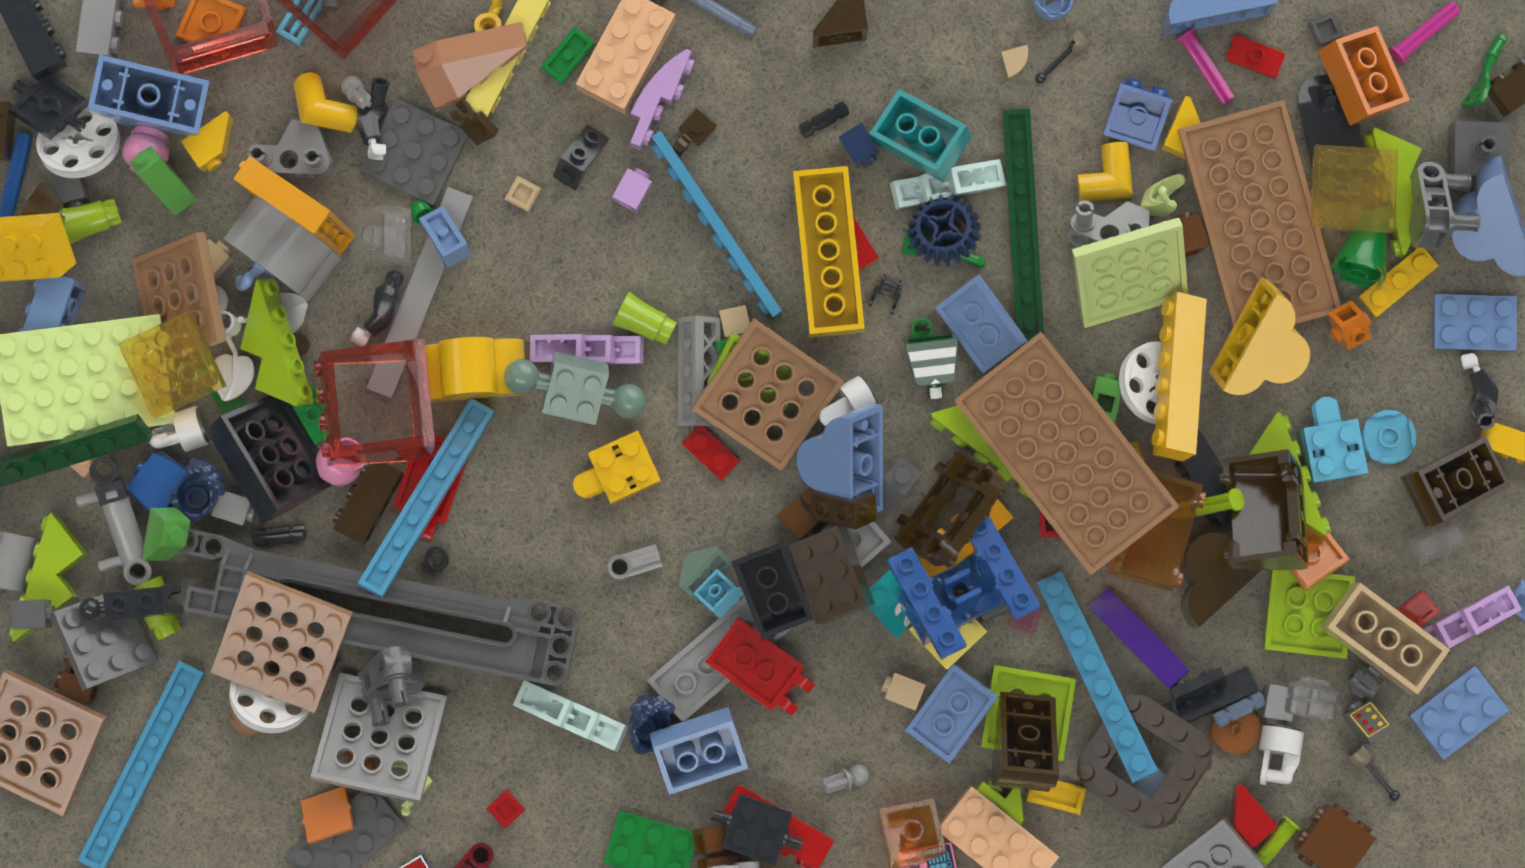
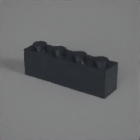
[0,0,67,81]
[1173,428,1232,527]

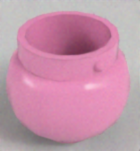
[122,126,170,174]
[316,437,366,486]

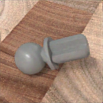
[341,76,372,109]
[821,764,870,794]

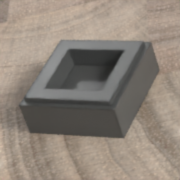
[1308,11,1344,48]

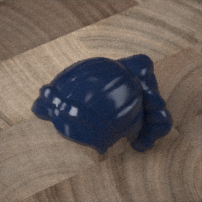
[171,458,226,522]
[628,695,676,755]

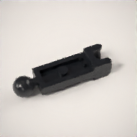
[79,584,184,622]

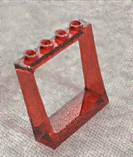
[143,0,278,74]

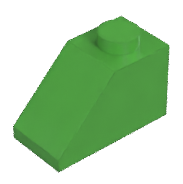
[142,507,190,561]

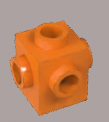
[1328,300,1372,351]

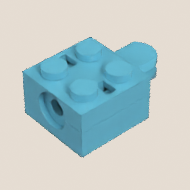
[1298,397,1368,484]

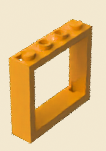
[234,156,356,256]

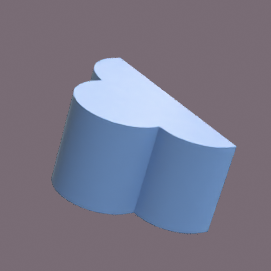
[1162,0,1278,36]
[88,54,210,136]
[1452,156,1525,276]
[796,404,883,513]

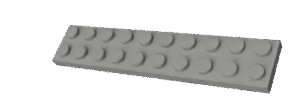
[647,522,891,722]

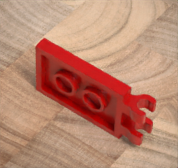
[393,430,469,541]
[705,617,815,716]

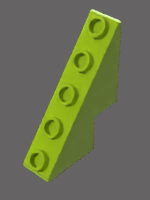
[1365,127,1422,258]
[240,278,313,406]
[929,406,1030,499]
[1249,412,1331,539]
[9,513,88,642]

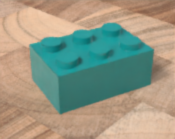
[869,89,972,182]

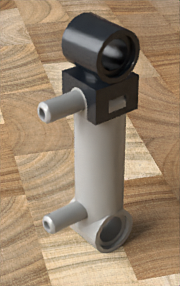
[75,454,152,586]

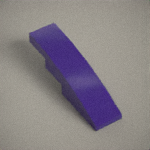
[1089,589,1190,690]

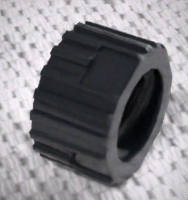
[424,546,449,571]

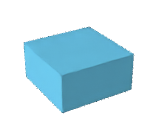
[693,569,744,619]

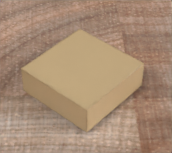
[505,176,542,213]
[719,305,750,338]

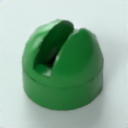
[408,200,433,225]
[910,317,933,337]

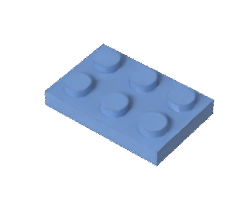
[935,275,1027,373]
[1433,294,1517,351]
[905,663,999,764]
[1408,666,1509,760]

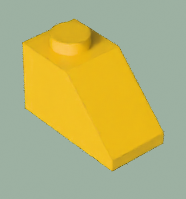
[1161,96,1201,159]
[181,111,234,172]

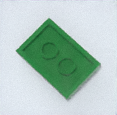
[603,810,695,868]

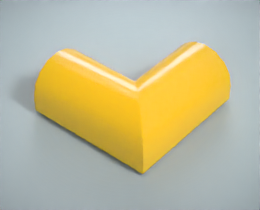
[293,72,358,133]
[1076,142,1133,202]

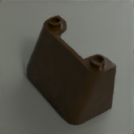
[1219,449,1309,570]

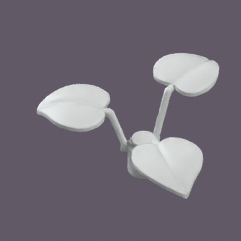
[194,285,308,401]

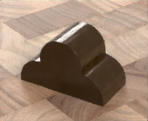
[1400,436,1511,527]
[1178,533,1263,628]
[991,692,1059,792]

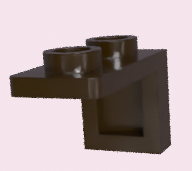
[811,491,877,530]

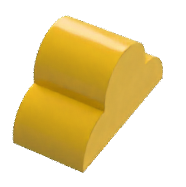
[1209,277,1310,395]
[415,337,528,403]

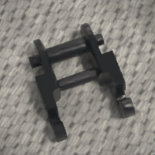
[868,274,903,315]

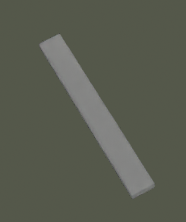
[367,187,474,399]

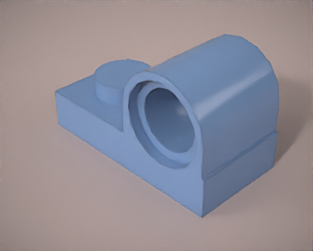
[419,206,471,269]

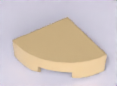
[1000,45,1028,79]

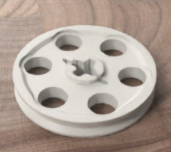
[36,106,121,178]
[1119,341,1161,424]
[229,657,310,733]

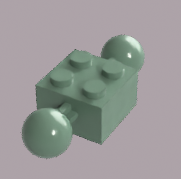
[504,351,646,425]

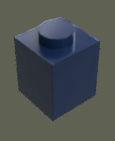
[839,122,880,168]

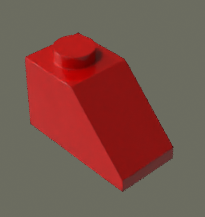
[1231,783,1278,849]

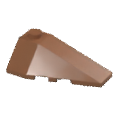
[413,22,528,110]

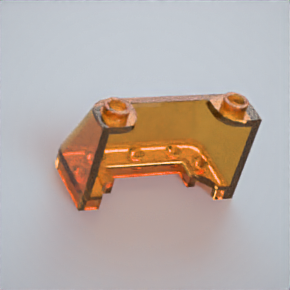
[1108,470,1207,593]

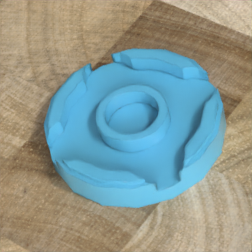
[1361,410,1417,464]

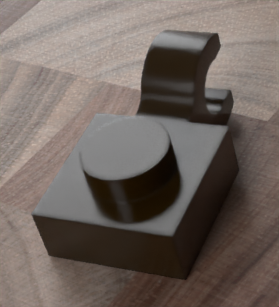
[450,99,499,145]
[672,108,717,156]

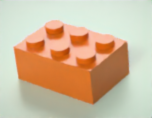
[1318,26,1410,126]

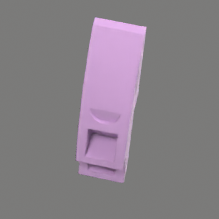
[630,49,695,151]

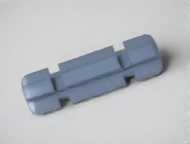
[1213,692,1266,727]

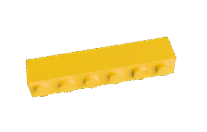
[1152,292,1207,462]

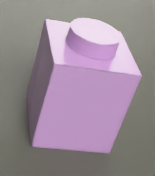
[612,168,653,213]

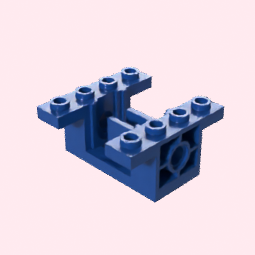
[887,516,1041,660]

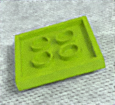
[1263,570,1355,659]
[980,665,1076,761]

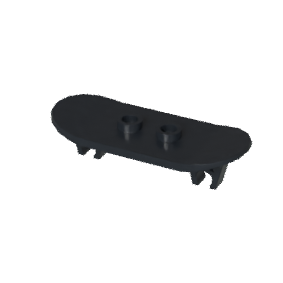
[1298,74,1369,203]

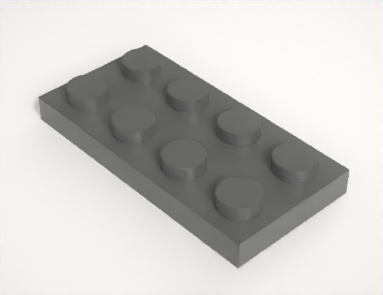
[285,791,407,868]

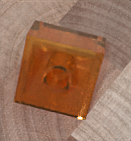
[878,798,946,868]

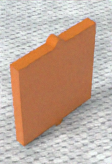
[300,787,354,844]

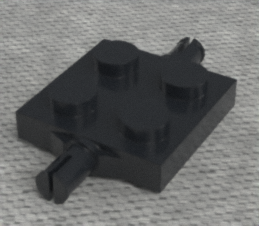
[10,74,89,140]
[710,794,804,866]

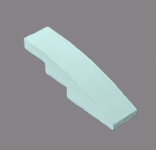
[890,159,1006,210]
[513,680,628,752]

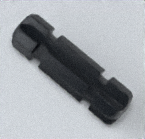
[798,102,849,138]
[252,524,307,546]

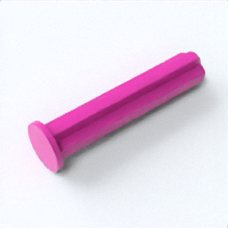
[1388,2,1461,65]
[1176,28,1234,105]

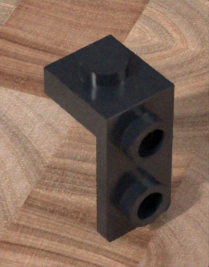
[553,125,609,191]

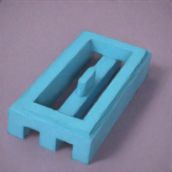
[276,0,322,47]

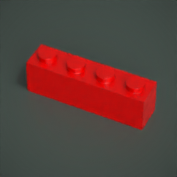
[722,784,835,868]

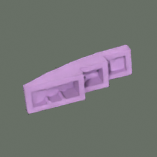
[530,334,644,364]
[1423,585,1522,648]

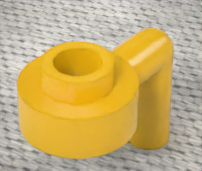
[474,0,503,32]

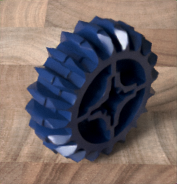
[907,194,981,267]

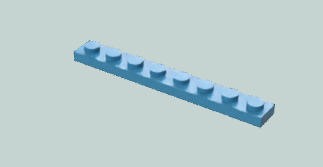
[650,131,782,319]
[358,398,495,599]
[1037,571,1158,784]
[77,661,205,868]

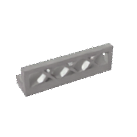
[678,315,721,427]

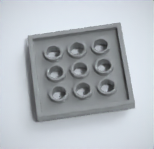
[310,673,448,804]

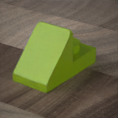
[975,780,1024,825]

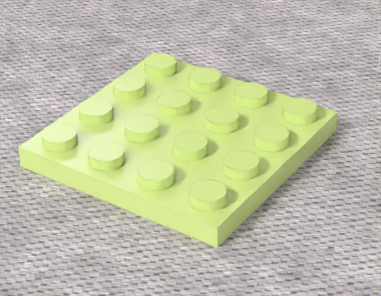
[1072,218,1188,328]

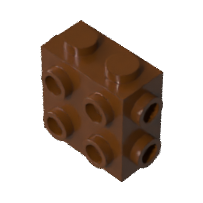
[1294,803,1376,868]

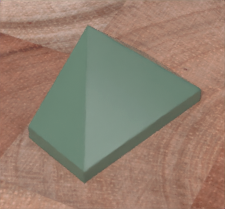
[679,546,732,602]

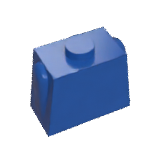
[127,451,186,511]

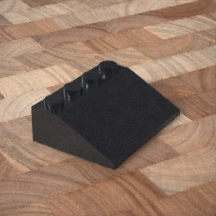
[206,395,334,524]

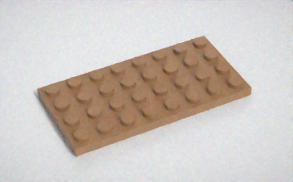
[1177,100,1341,329]
[954,332,1180,576]

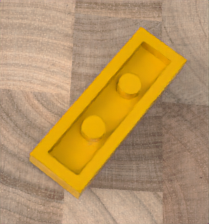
[1357,247,1439,318]

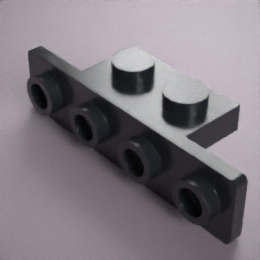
[1161,667,1259,723]

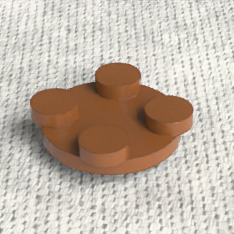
[1209,704,1262,756]

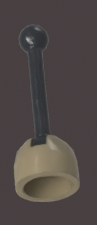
[1035,29,1091,84]
[1346,743,1400,801]

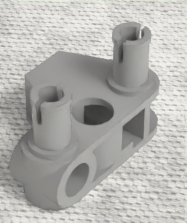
[248,119,333,179]
[1066,200,1150,247]

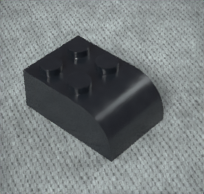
[731,541,814,640]

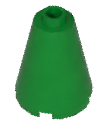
[1331,208,1388,287]

